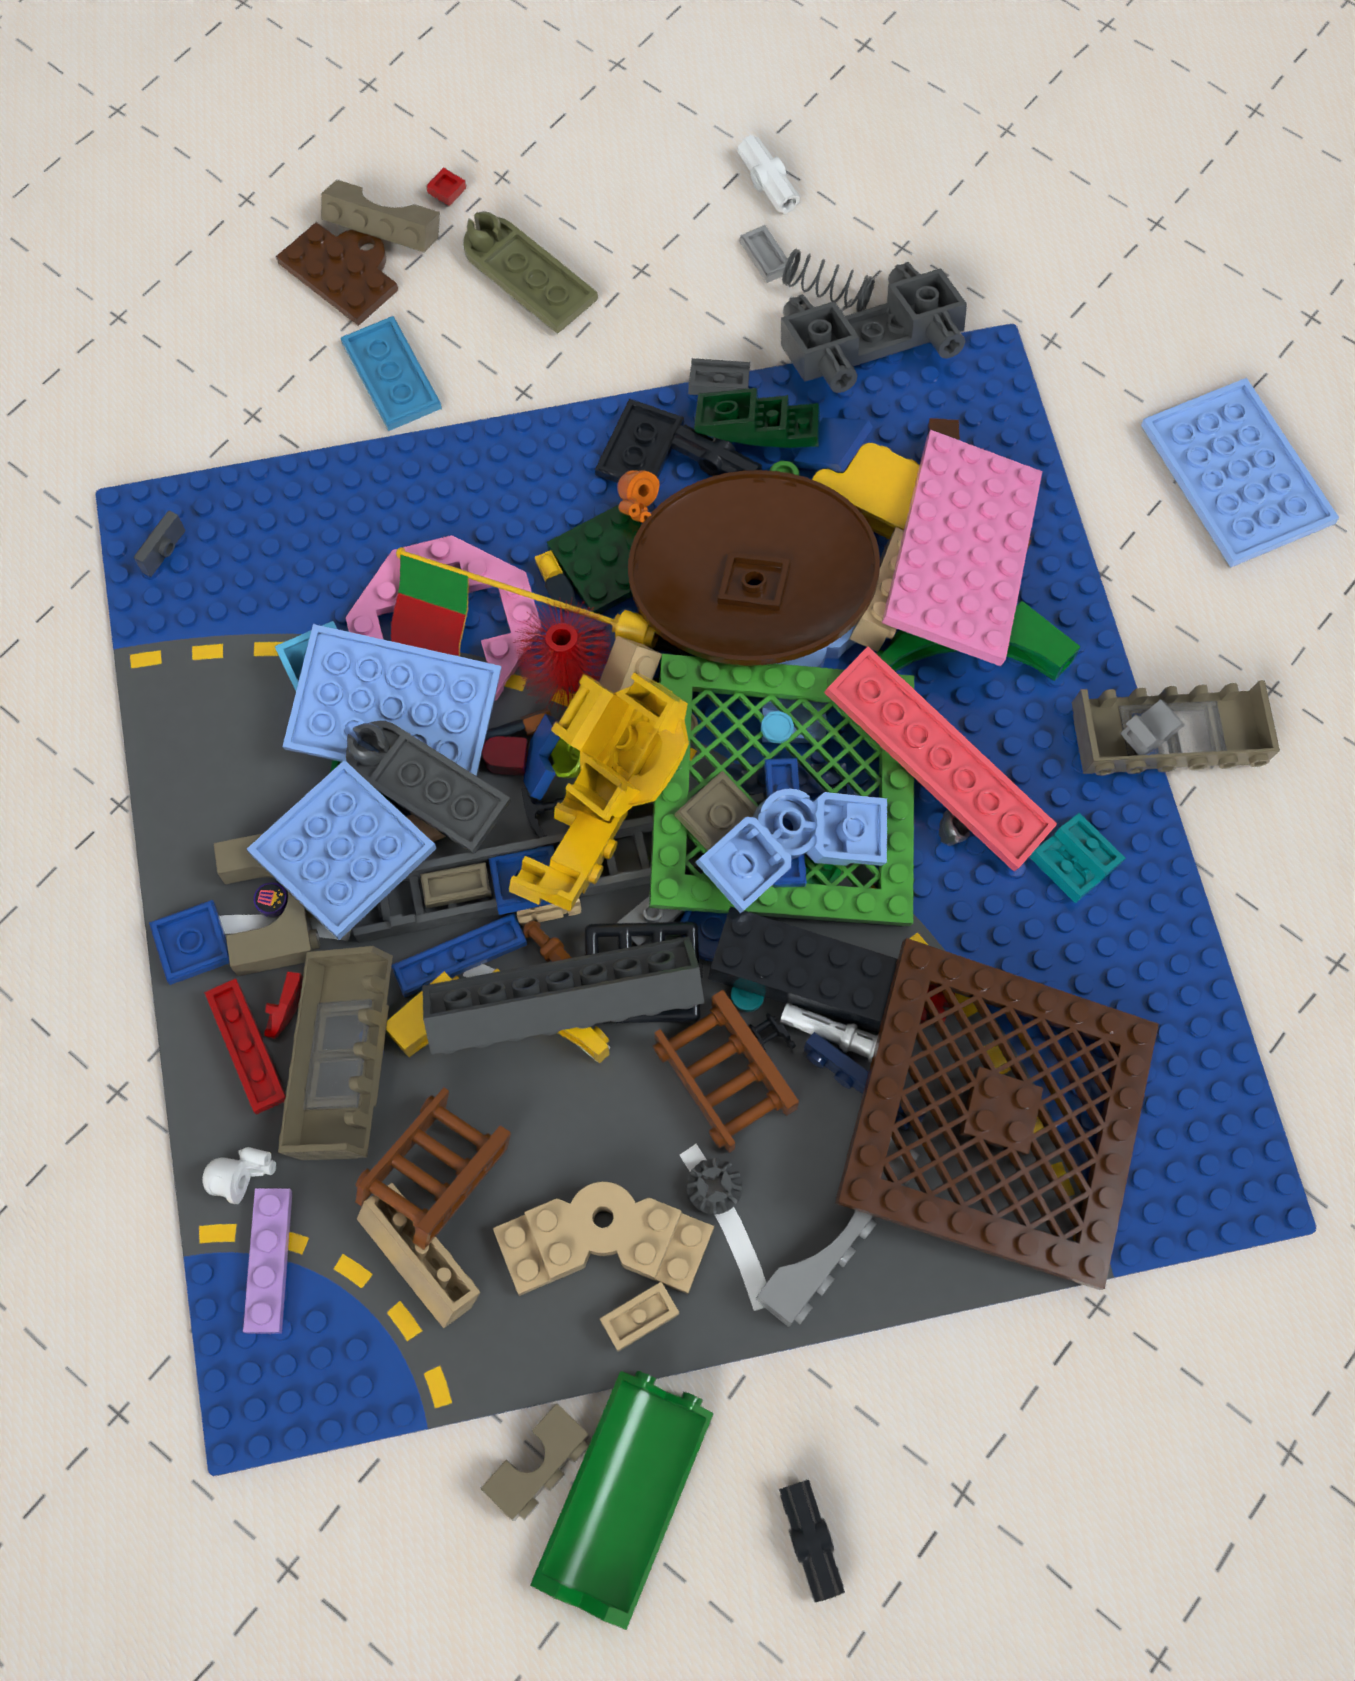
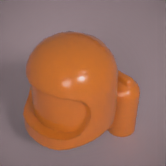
[617,470,660,523]

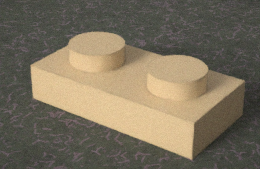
[600,1282,680,1352]

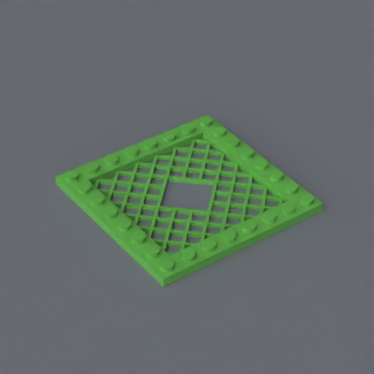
[649,654,914,926]

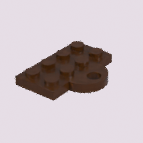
[276,222,398,326]

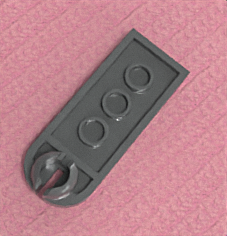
[346,721,512,854]

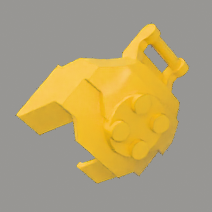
[551,672,689,821]

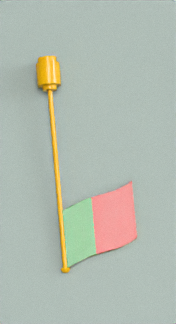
[391,547,660,657]

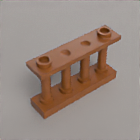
[653,990,799,1153]
[355,1088,511,1250]

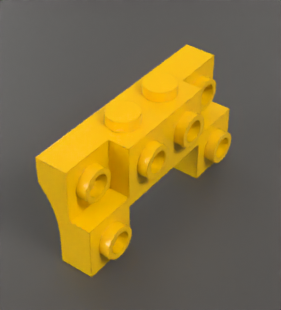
[509,790,628,912]

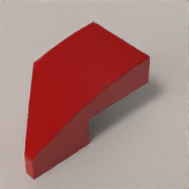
[264,971,303,1039]

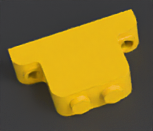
[812,443,920,539]

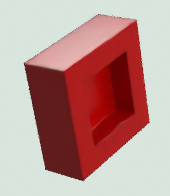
[426,167,467,206]

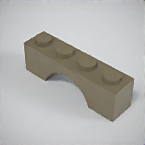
[321,180,440,252]

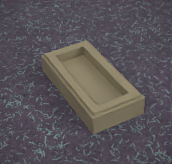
[420,862,492,908]

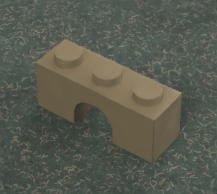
[480,1403,590,1521]

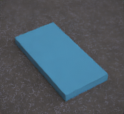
[340,316,442,431]

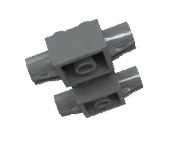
[781,262,967,393]

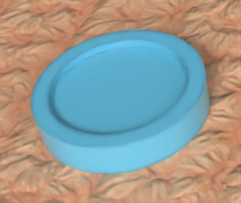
[761,711,794,743]

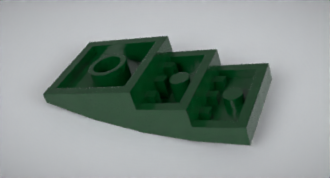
[694,388,820,448]

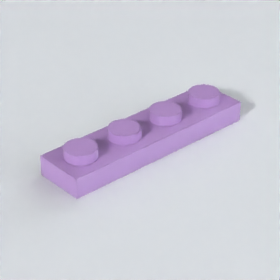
[243,1189,292,1334]

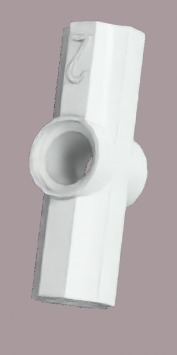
[737,135,800,214]

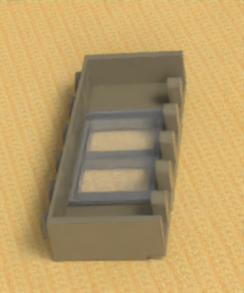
[1072,680,1280,776]
[278,946,393,1160]

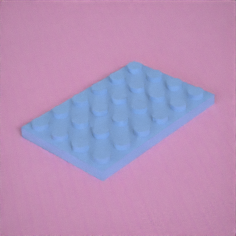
[1141,378,1339,568]
[282,624,502,776]

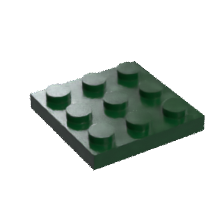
[547,504,642,614]

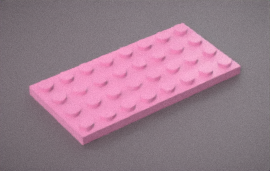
[882,430,1042,666]

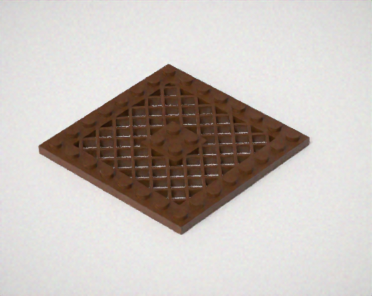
[835,938,1159,1290]

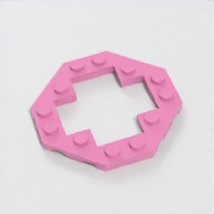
[345,535,542,701]

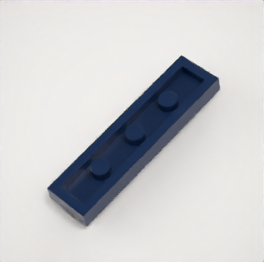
[720,763,847,798]
[804,1032,926,1132]

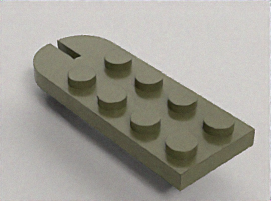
[463,211,598,334]

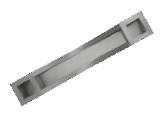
[756,1138,920,1327]

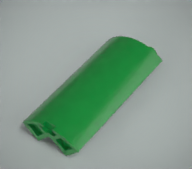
[530,1370,714,1630]

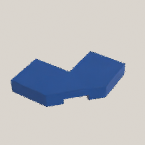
[523,714,560,800]

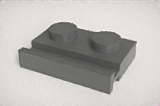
[688,358,750,395]

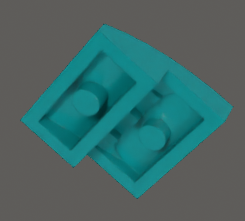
[1029,813,1126,903]

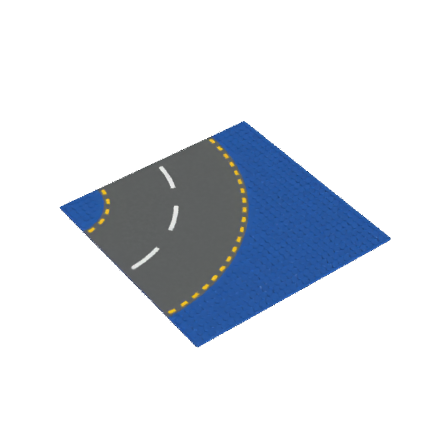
[95,324,1316,1476]

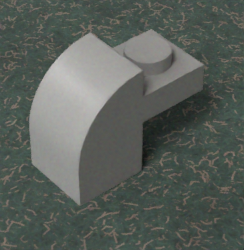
[1120,699,1185,755]

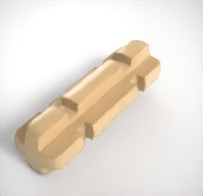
[516,898,582,926]

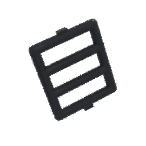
[585,922,703,1024]

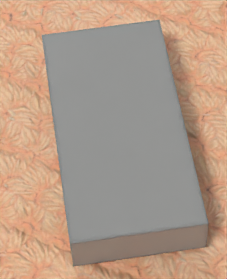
[740,225,792,283]

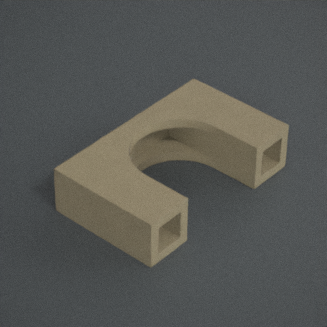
[213,833,320,976]

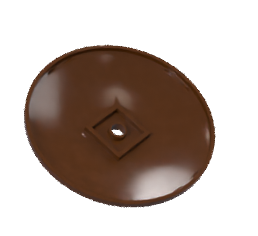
[628,470,880,666]

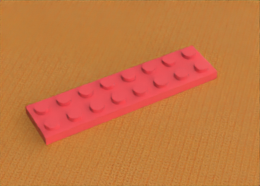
[824,647,1057,871]

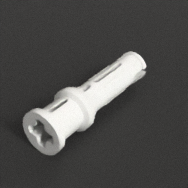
[780,1003,878,1063]

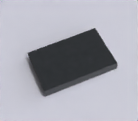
[595,399,684,483]

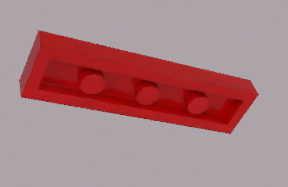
[204,978,286,1115]

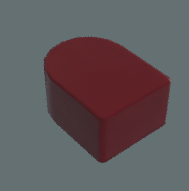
[482,736,528,776]

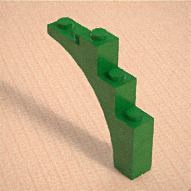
[876,601,1080,681]

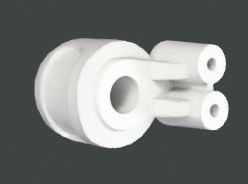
[202,1147,276,1204]

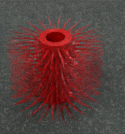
[513,597,612,712]

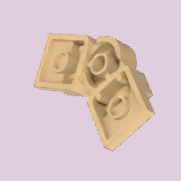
[493,1182,714,1296]

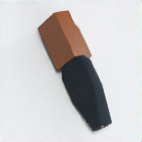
[485,708,551,741]

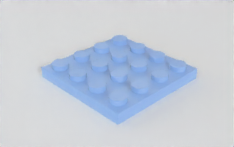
[247,760,437,940]

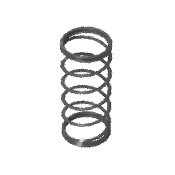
[782,248,875,312]

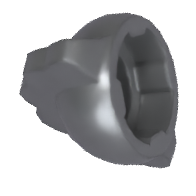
[938,810,970,846]

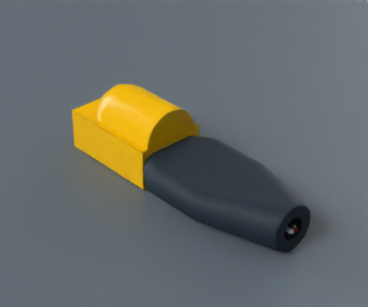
[534,550,576,613]

